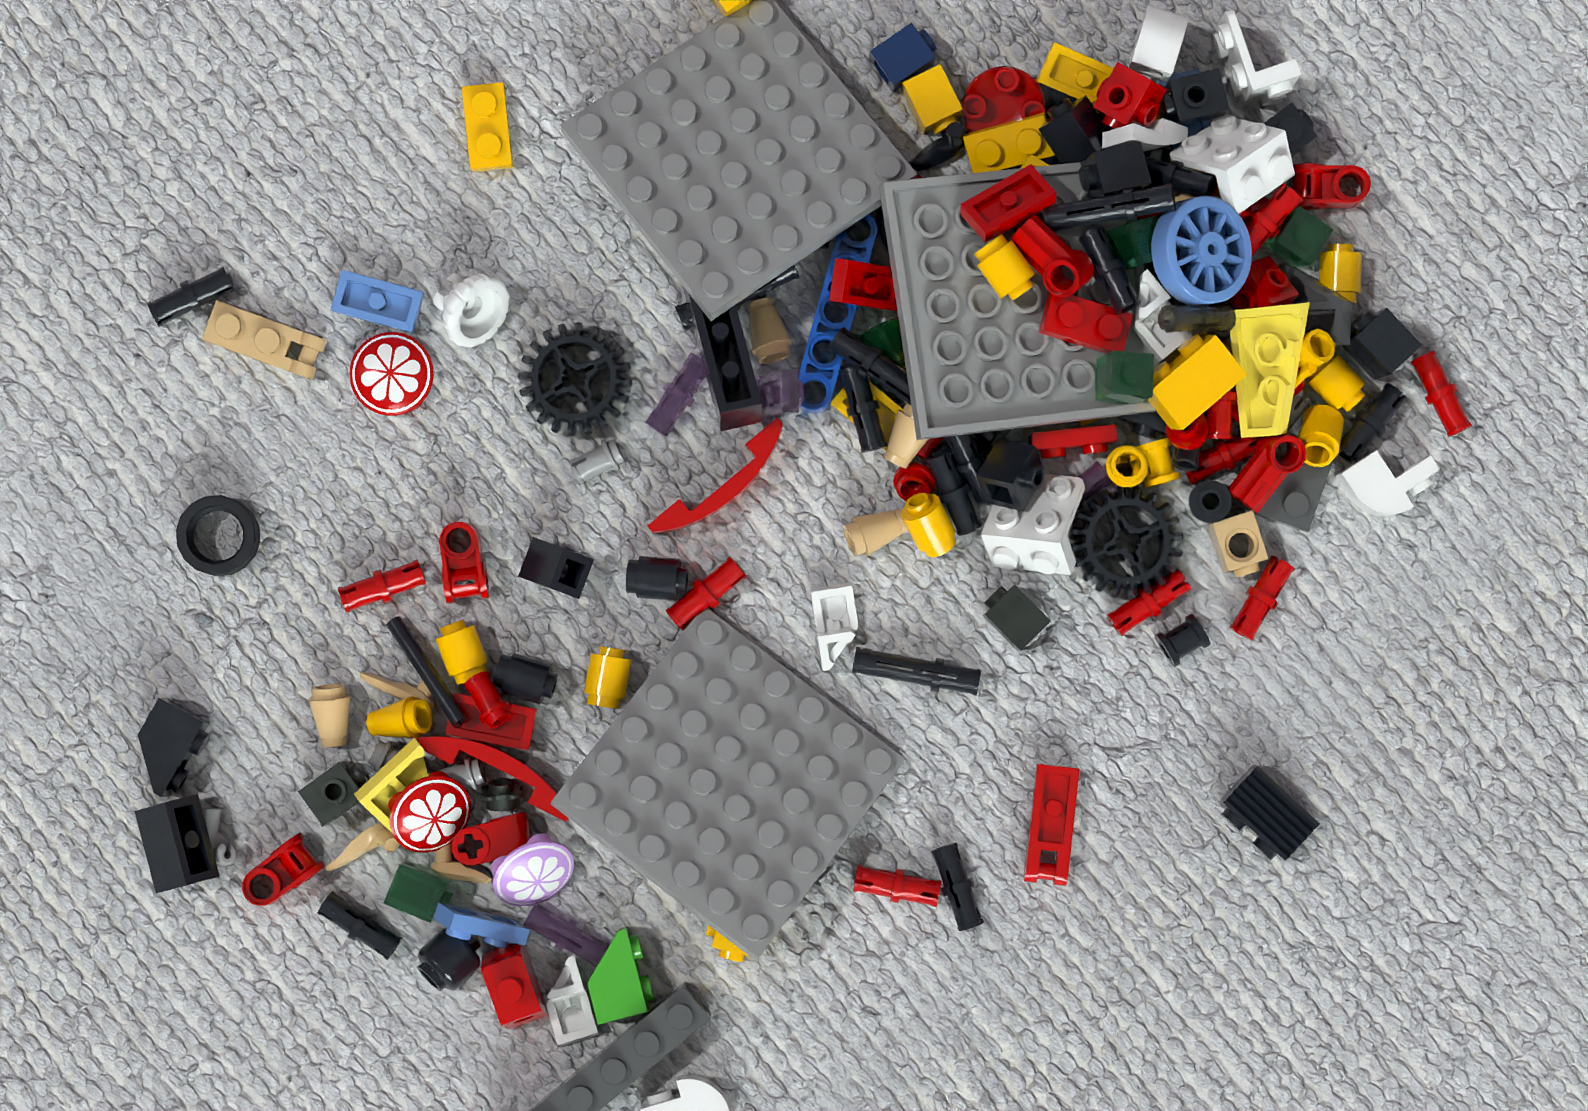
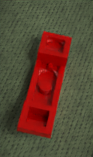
[647,417,783,534]
[416,736,569,822]

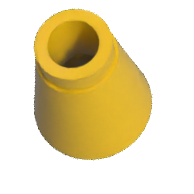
[1106,445,1148,488]
[366,696,432,738]

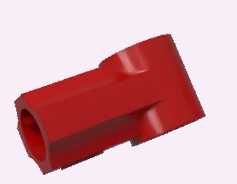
[1010,214,1094,298]
[1227,433,1307,513]

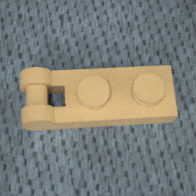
[202,300,327,380]

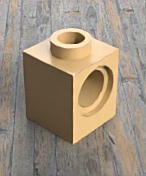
[1207,511,1268,578]

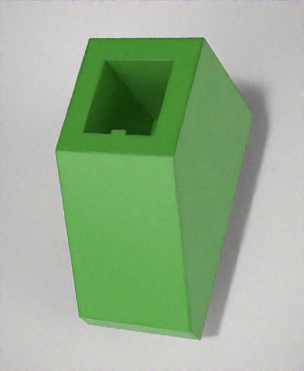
[587,926,655,1025]

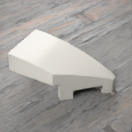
[1102,118,1188,152]
[1133,269,1195,363]
[810,582,858,671]
[546,956,600,1047]

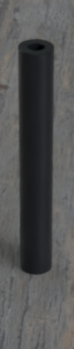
[386,616,468,727]

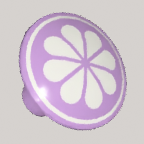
[490,833,574,906]

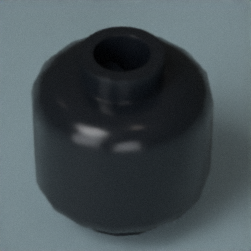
[417,928,481,991]

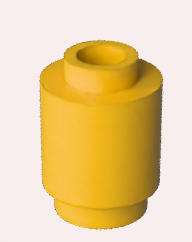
[974,234,1036,301]
[1319,244,1362,305]
[1307,354,1366,412]
[1298,405,1344,467]
[901,493,956,557]
[435,619,489,685]
[584,646,632,709]

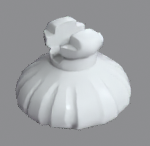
[433,273,510,348]

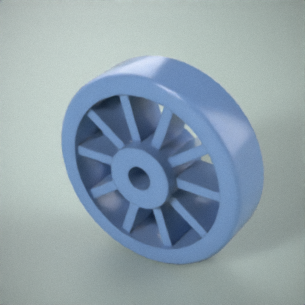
[1151,196,1252,306]

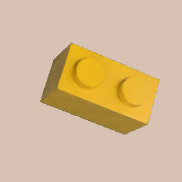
[1140,334,1247,430]

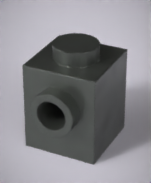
[982,585,1051,652]
[298,761,368,826]

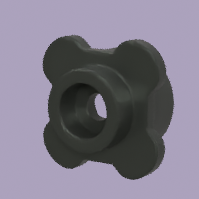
[480,778,523,811]

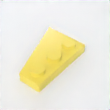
[1228,302,1310,438]

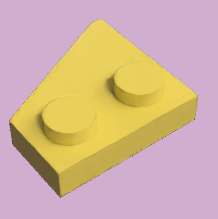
[354,738,429,831]

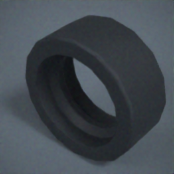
[176,495,260,576]

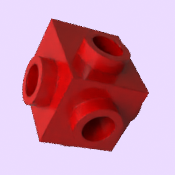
[1093,62,1167,129]
[1228,256,1299,310]

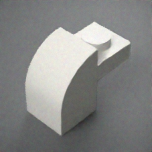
[1128,5,1188,82]
[1335,450,1440,516]
[640,1074,731,1111]

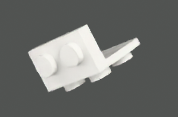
[1212,9,1301,107]
[1170,115,1295,214]
[981,474,1085,575]

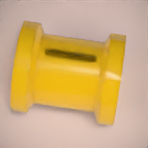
[1136,438,1180,488]

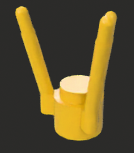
[1295,329,1335,388]

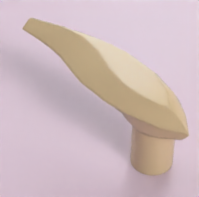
[360,672,434,709]
[325,822,399,872]
[430,844,492,883]

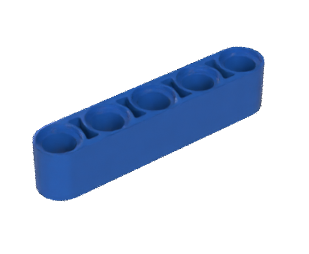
[795,214,877,414]

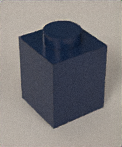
[869,22,937,93]

